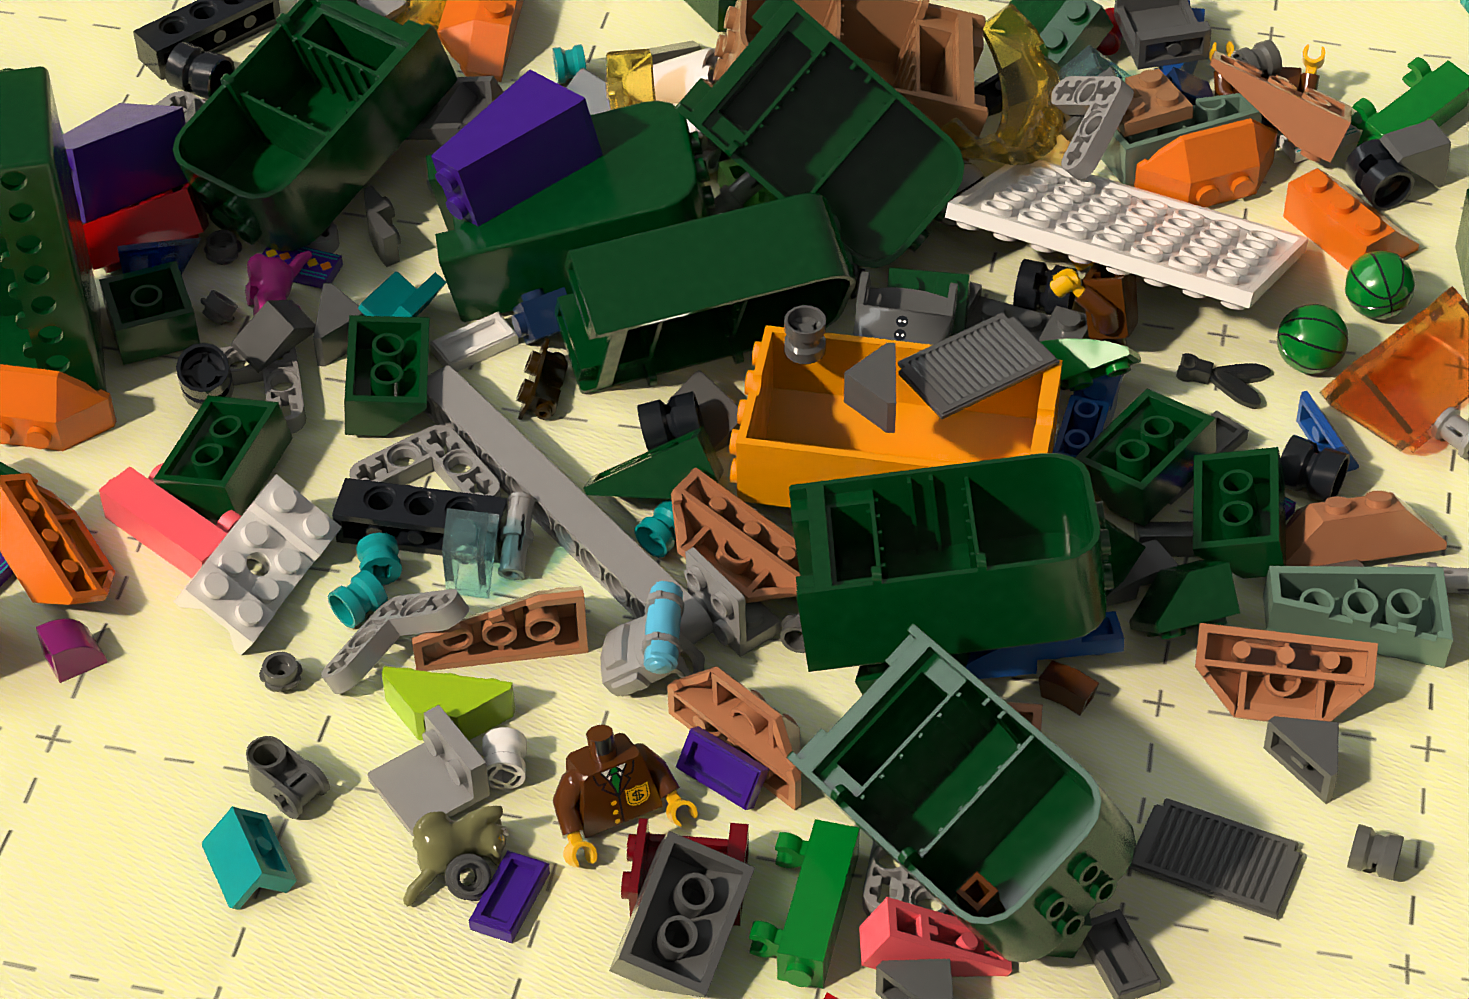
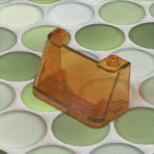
[1319,286,1469,453]

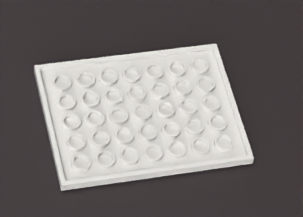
[945,154,1309,310]

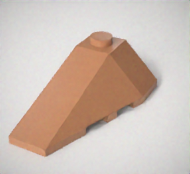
[1210,51,1352,163]
[412,586,588,671]

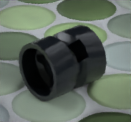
[165,42,235,99]
[1345,139,1415,211]
[1013,259,1079,315]
[176,343,234,410]
[637,391,704,451]
[1281,435,1350,502]

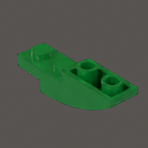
[1040,338,1141,391]

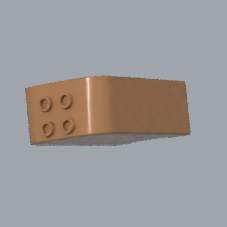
[713,0,989,162]

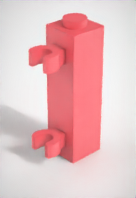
[99,463,241,578]

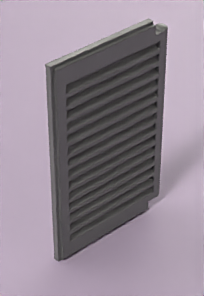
[898,313,1059,419]
[1128,798,1302,920]

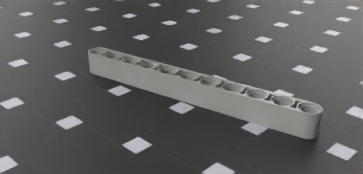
[423,365,713,645]

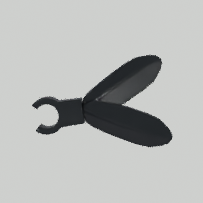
[1176,353,1271,408]

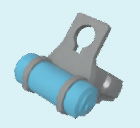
[600,581,705,697]

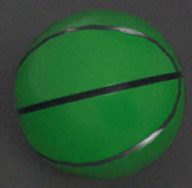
[1345,250,1415,320]
[1277,304,1349,374]

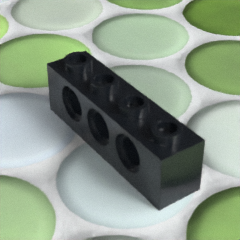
[133,0,281,80]
[332,478,508,563]

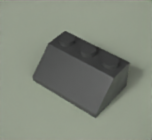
[609,831,755,998]

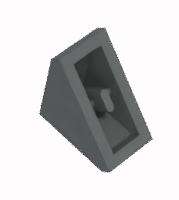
[1379,119,1451,188]
[313,283,365,366]
[232,300,316,373]
[844,343,896,433]
[1263,716,1339,804]
[876,959,954,999]

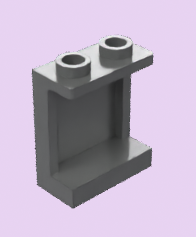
[1114,0,1211,70]

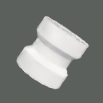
[482,727,527,790]

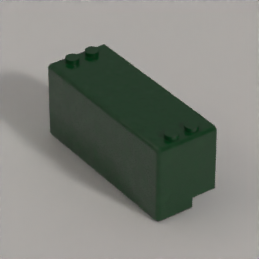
[0,66,107,392]

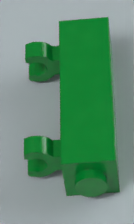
[1351,57,1469,147]
[749,819,860,989]

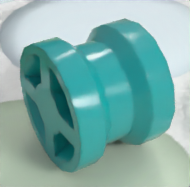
[552,44,587,84]
[356,533,402,586]

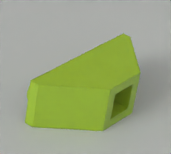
[382,666,515,741]

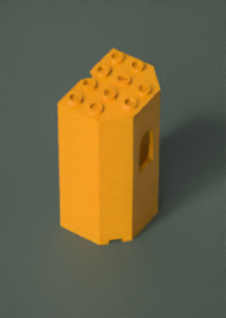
[729,325,1063,508]

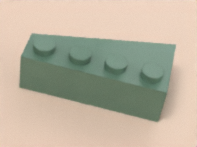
[1101,93,1262,186]
[1263,566,1453,668]

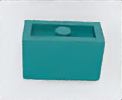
[358,272,447,317]
[202,806,297,910]

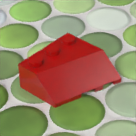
[82,182,209,273]

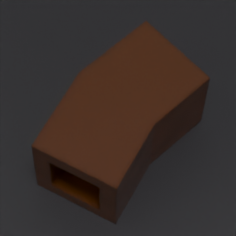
[1039,660,1099,716]
[956,872,1006,918]

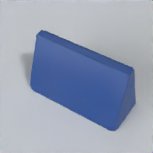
[1296,391,1359,472]

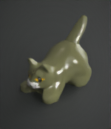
[403,806,509,907]

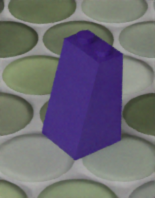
[431,69,603,227]
[63,103,188,223]

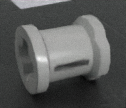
[1431,407,1469,459]

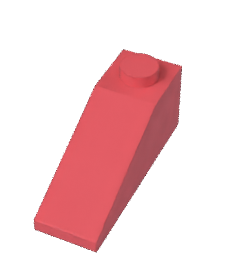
[859,897,1012,977]

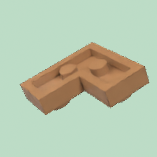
[1117,69,1193,137]

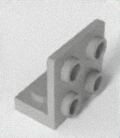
[684,547,781,657]
[368,705,490,836]

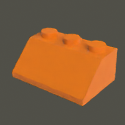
[1283,168,1419,270]

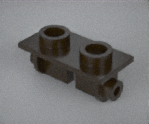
[516,338,568,420]

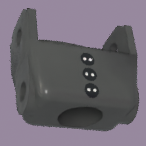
[853,271,958,345]

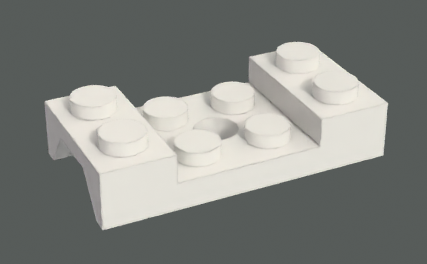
[173,474,342,655]

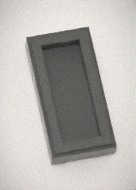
[1083,909,1161,999]

